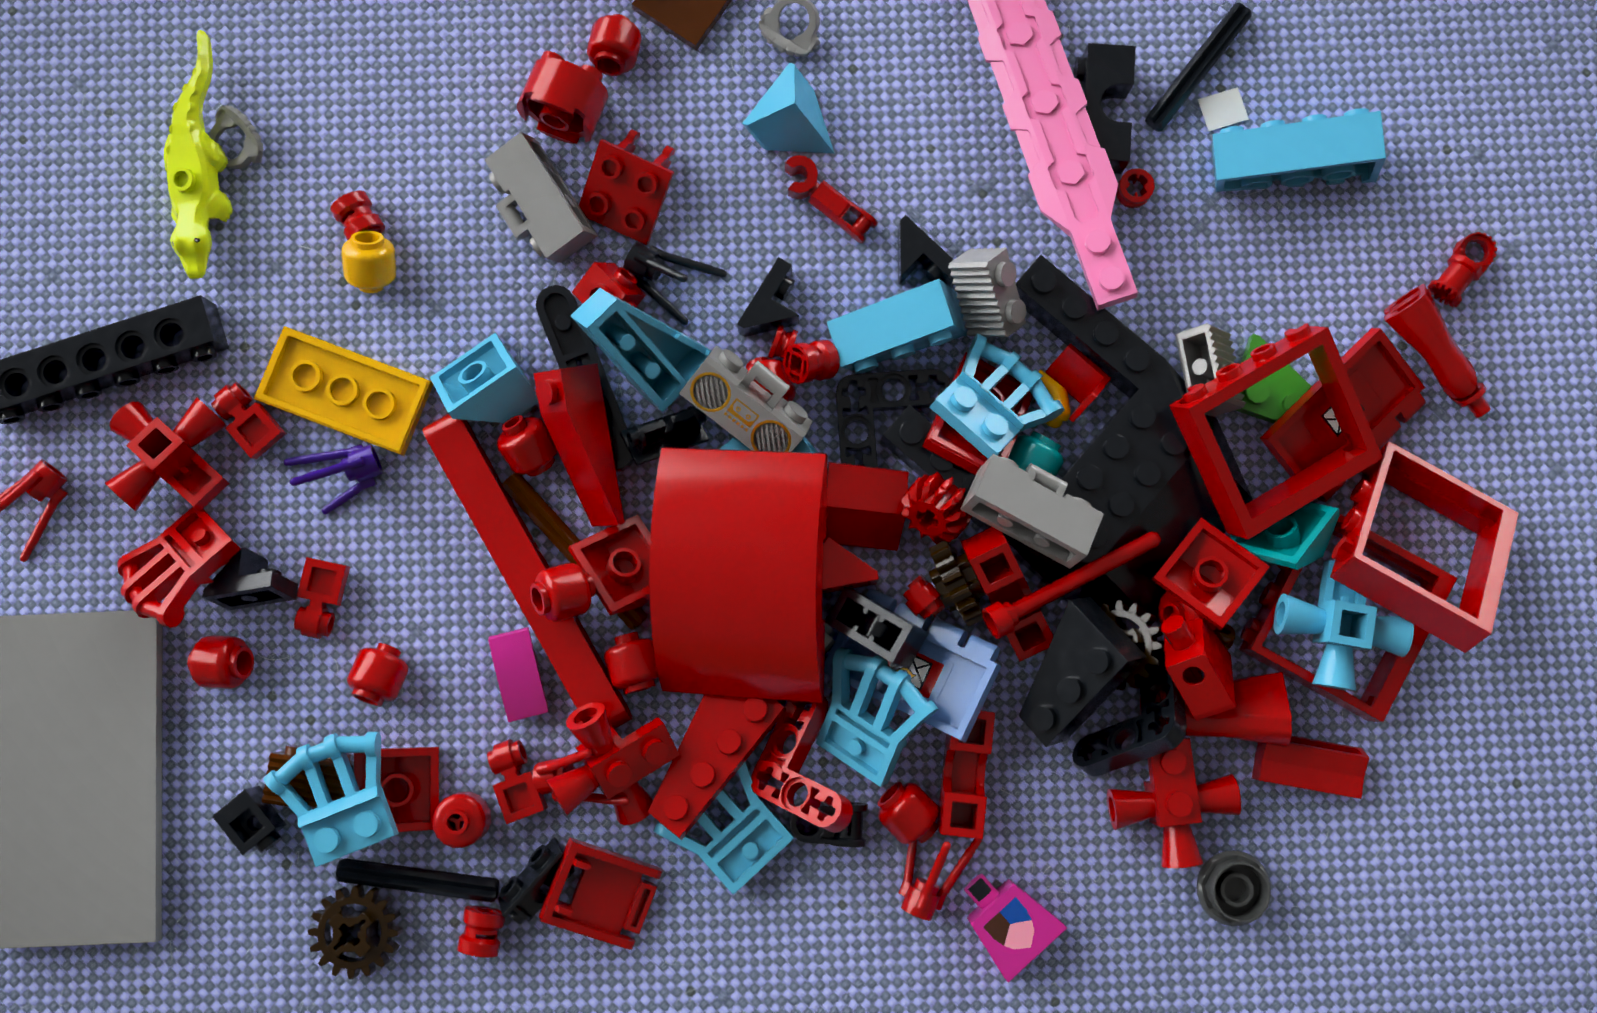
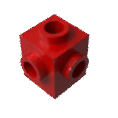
[572,262,646,309]

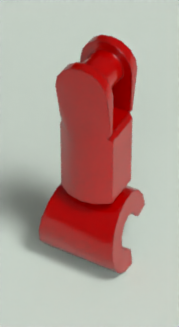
[785,155,878,243]

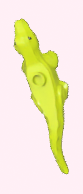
[164,30,233,279]

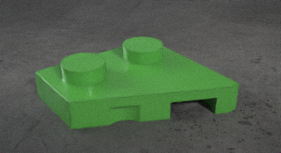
[1235,334,1312,424]

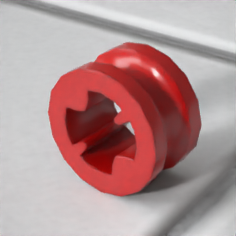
[1116,168,1155,208]
[767,324,798,362]

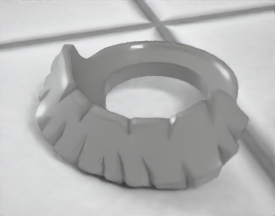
[759,0,820,57]
[209,105,263,169]

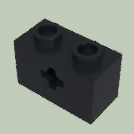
[825,586,929,669]

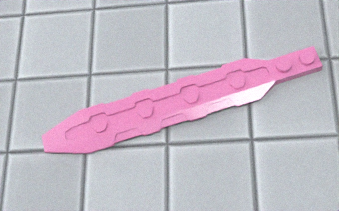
[967,0,1138,311]

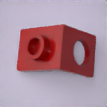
[1045,344,1111,422]

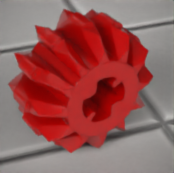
[901,472,972,544]

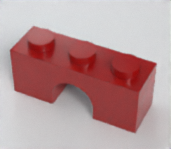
[961,527,1053,662]
[937,710,995,839]

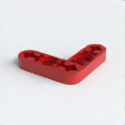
[751,696,853,833]

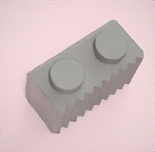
[948,247,1026,337]
[1175,323,1246,417]

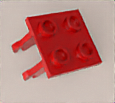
[579,129,675,245]

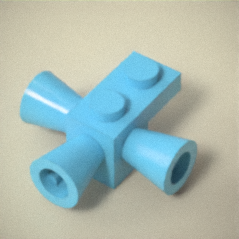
[1273,560,1414,691]

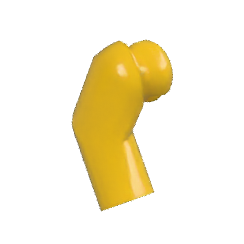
[1038,369,1071,428]

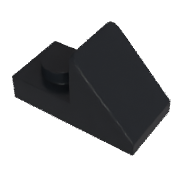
[898,215,954,287]
[737,257,799,337]
[202,548,298,610]

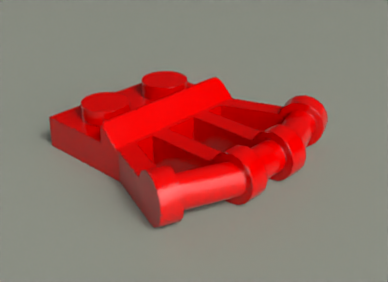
[117,507,241,628]

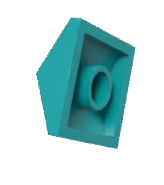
[1230,491,1340,570]

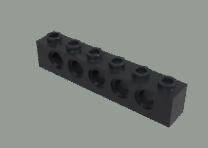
[0,295,229,424]

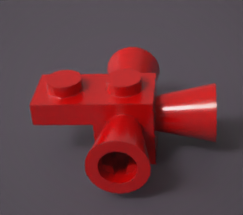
[105,397,230,512]
[546,702,680,825]
[1107,738,1241,868]

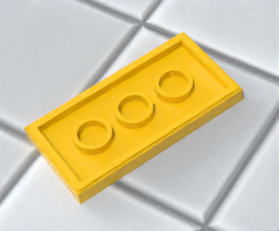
[253,326,433,456]

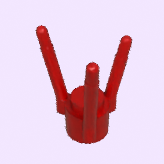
[0,459,68,562]
[532,749,630,806]
[898,838,982,921]

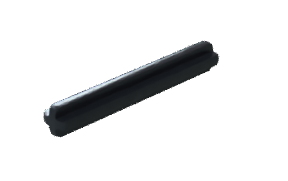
[1145,2,1252,132]
[336,858,500,902]

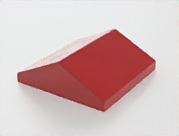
[823,462,909,551]
[568,514,651,616]
[1152,517,1270,630]
[354,747,439,832]

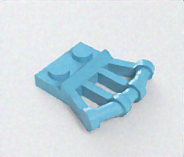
[930,333,1065,459]
[816,647,938,787]
[263,732,399,867]
[653,761,795,895]

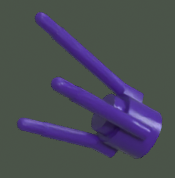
[284,444,383,514]

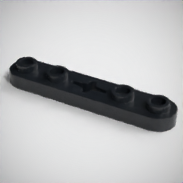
[536,285,634,472]

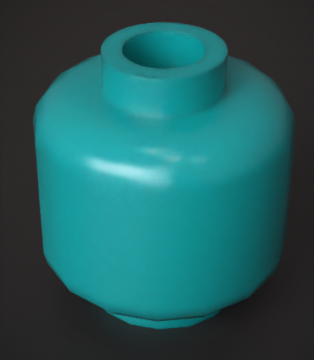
[1009,431,1064,476]

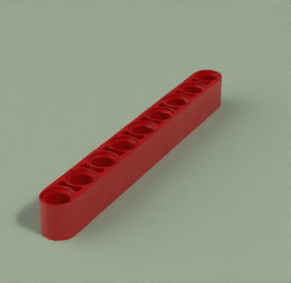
[422,414,633,730]

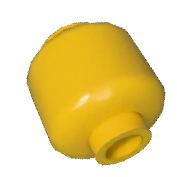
[341,230,396,293]

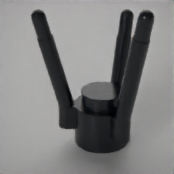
[623,243,727,325]

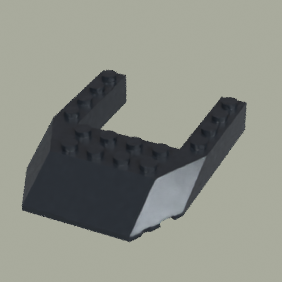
[880,255,1253,615]

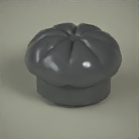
[1196,850,1271,926]

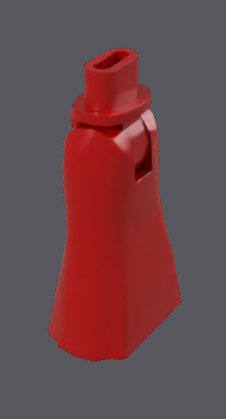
[1384,284,1491,418]
[1140,672,1292,747]

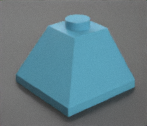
[430,333,539,423]

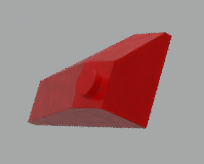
[533,363,625,527]

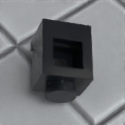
[212,786,287,855]

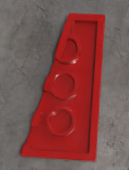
[648,694,786,840]

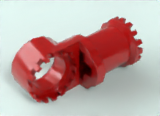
[1427,232,1497,307]

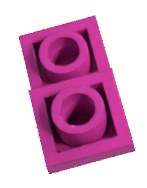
[488,627,549,722]

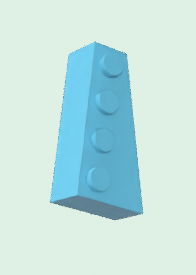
[1212,108,1386,192]

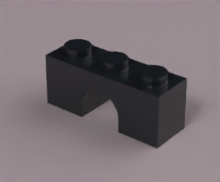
[1074,43,1136,174]

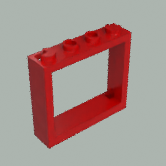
[1169,323,1383,540]
[1330,441,1519,653]
[1239,514,1457,722]

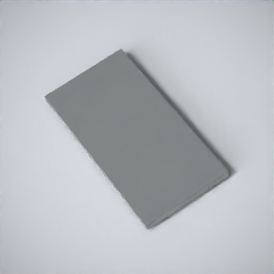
[0,611,163,949]

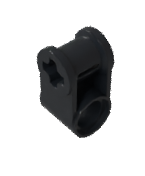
[788,802,868,847]

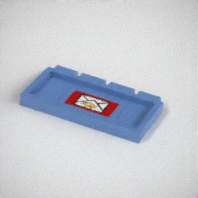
[824,589,1001,743]

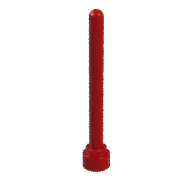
[982,531,1161,639]

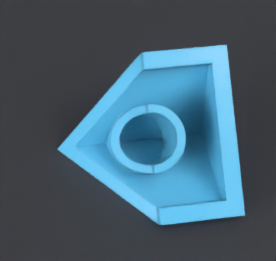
[742,63,835,154]

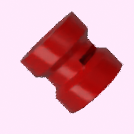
[330,190,385,240]
[783,340,840,384]
[457,905,505,958]

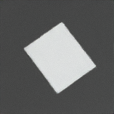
[1197,87,1249,132]

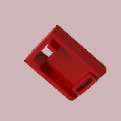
[539,837,663,950]

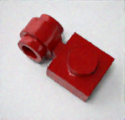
[211,382,287,459]
[294,557,350,639]
[903,574,945,620]
[487,739,548,824]

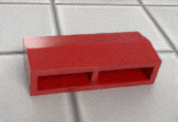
[1252,736,1369,799]

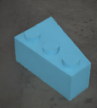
[827,279,968,374]
[571,288,712,412]

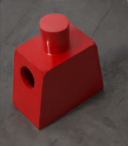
[1161,615,1236,721]

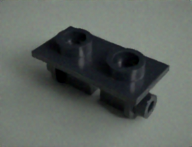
[620,406,709,466]
[498,837,575,924]

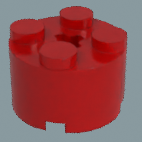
[517,51,609,144]

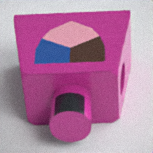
[964,873,1067,983]

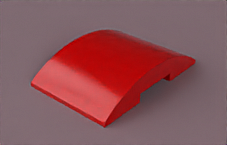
[649,447,827,703]

